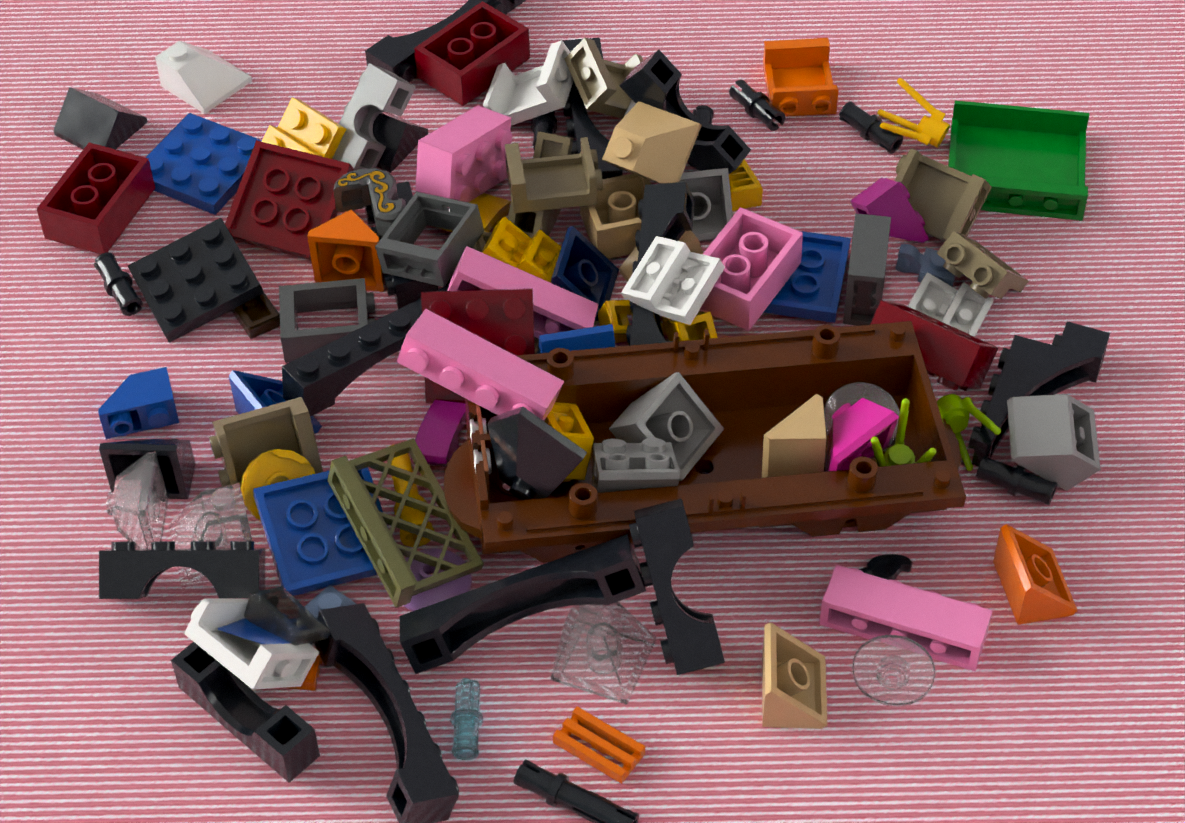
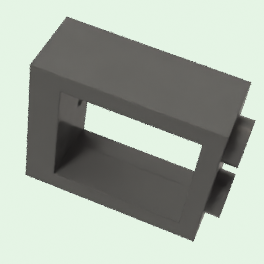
[375,192,484,287]
[843,213,891,326]
[279,278,375,363]

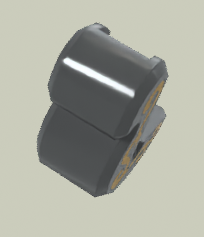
[333,168,406,238]

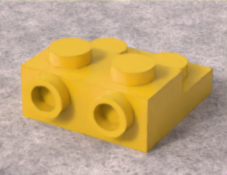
[261,97,346,159]

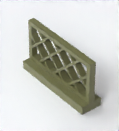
[327,438,484,608]

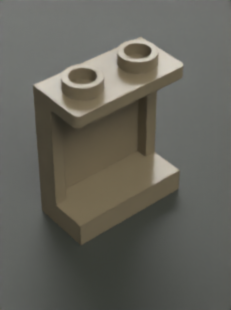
[564,37,643,119]
[505,137,603,213]
[894,148,991,242]
[209,397,323,503]

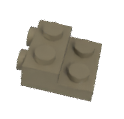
[936,230,1029,299]

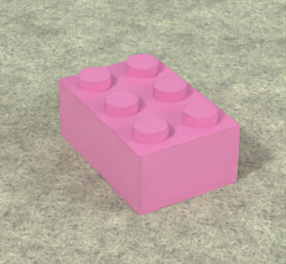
[415,105,512,208]
[700,207,803,331]

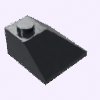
[487,407,587,500]
[99,439,196,499]

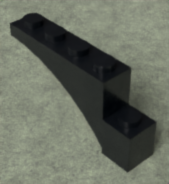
[968,321,1110,467]

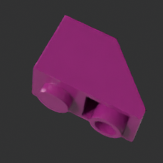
[850,177,929,243]

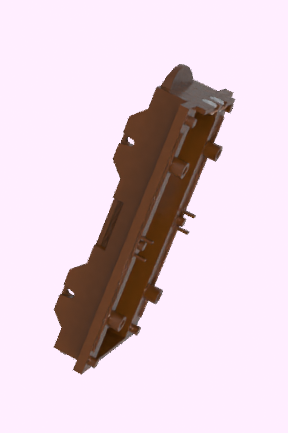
[443,321,966,563]

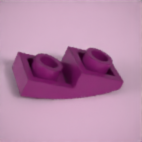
[411,400,466,465]

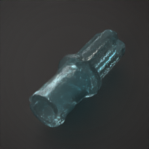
[450,678,483,760]

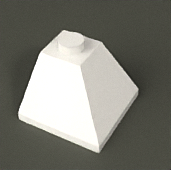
[155,41,252,114]

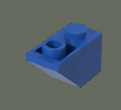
[98,367,179,439]

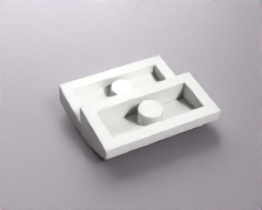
[621,236,725,325]
[908,272,994,337]

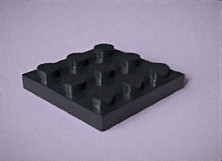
[128,218,264,343]

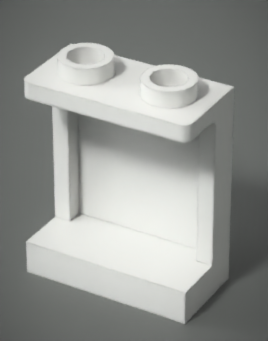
[483,40,574,126]
[184,598,319,690]

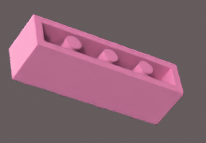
[447,246,598,338]
[396,309,564,421]
[819,565,993,671]

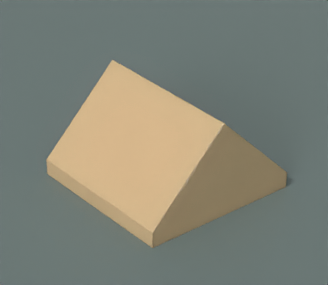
[762,394,826,478]
[762,622,827,729]

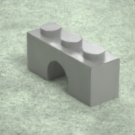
[333,63,416,171]

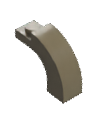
[508,131,574,238]

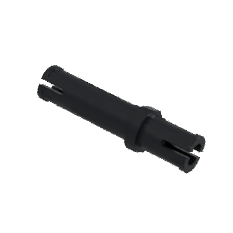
[514,759,639,823]

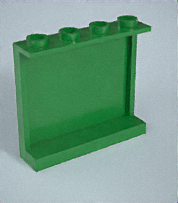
[948,100,1089,221]

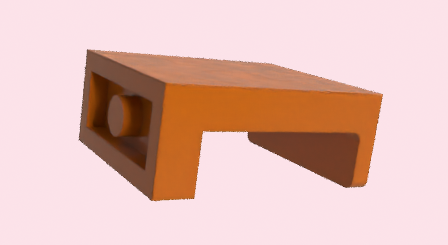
[763,38,839,117]

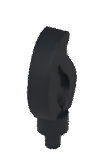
[859,554,912,580]

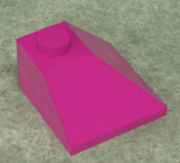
[825,398,899,472]

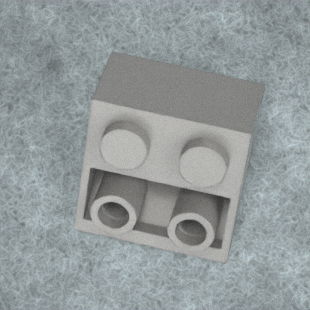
[1007,394,1101,491]
[592,438,680,493]

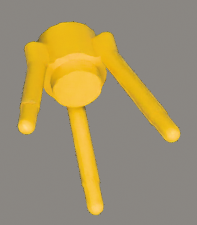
[877,78,950,148]

